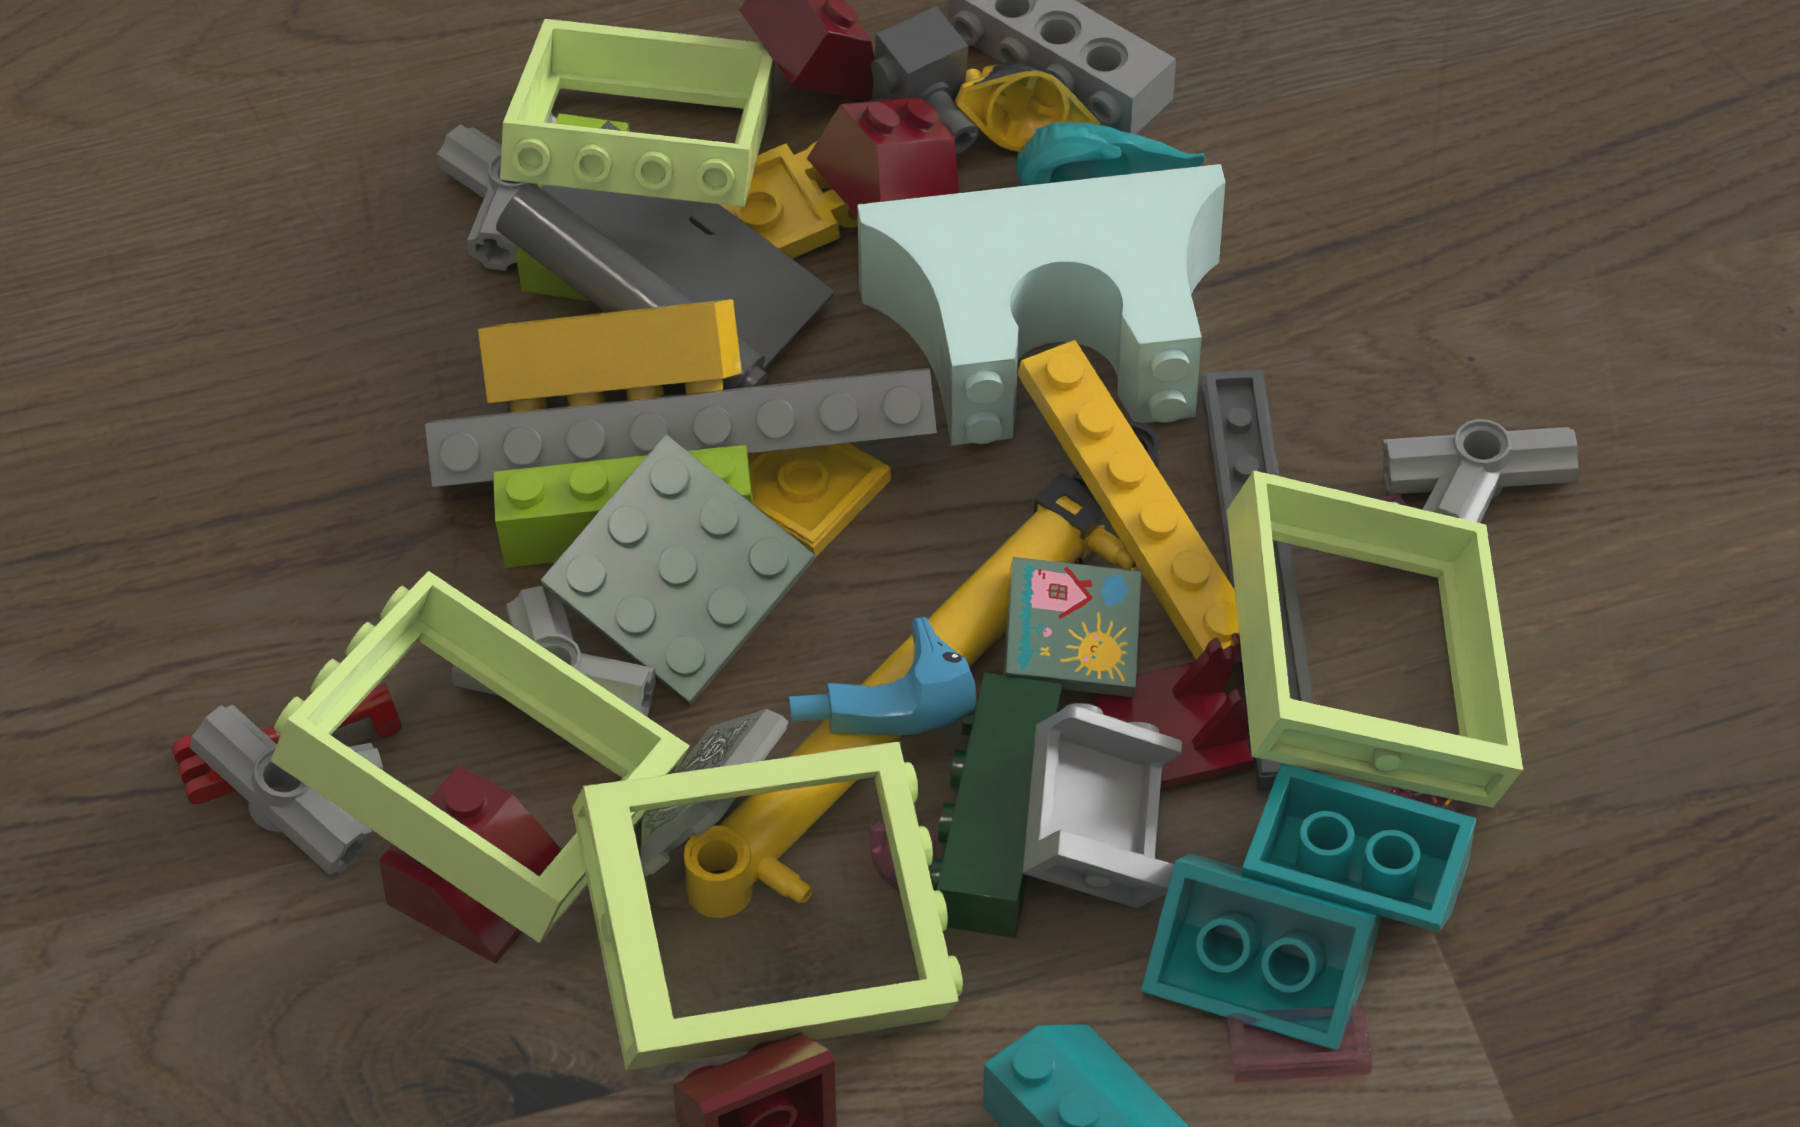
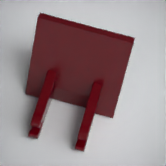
[1089,633,1254,789]

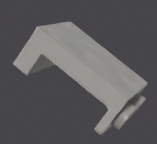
[1023,703,1182,908]

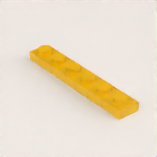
[1017,340,1239,660]

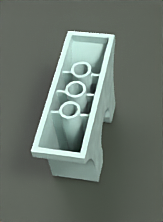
[858,164,1225,446]

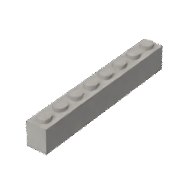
[425,368,937,487]

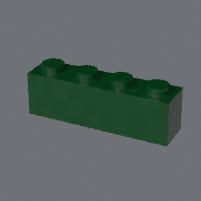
[929,672,1062,938]

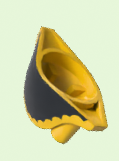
[955,63,1100,152]

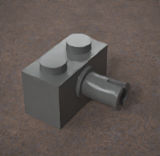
[869,6,978,154]

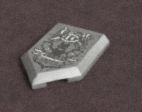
[640,709,789,876]

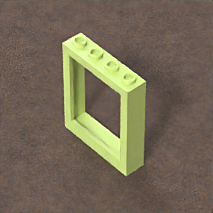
[500,19,775,207]
[1227,470,1523,808]
[270,571,689,943]
[572,742,963,1070]

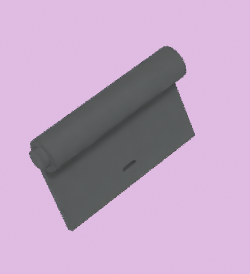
[496,121,835,390]

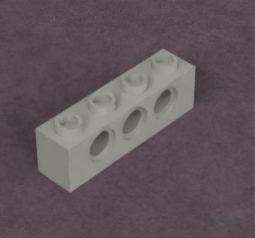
[949,0,1176,134]

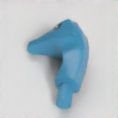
[788,617,976,735]

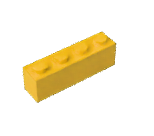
[478,299,742,412]

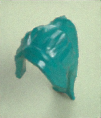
[1016,122,1205,186]

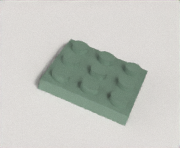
[541,435,815,706]

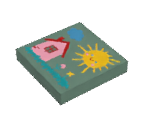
[1003,557,1141,697]

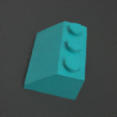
[1241,763,1477,933]
[1141,853,1383,1050]
[983,1024,1189,1127]

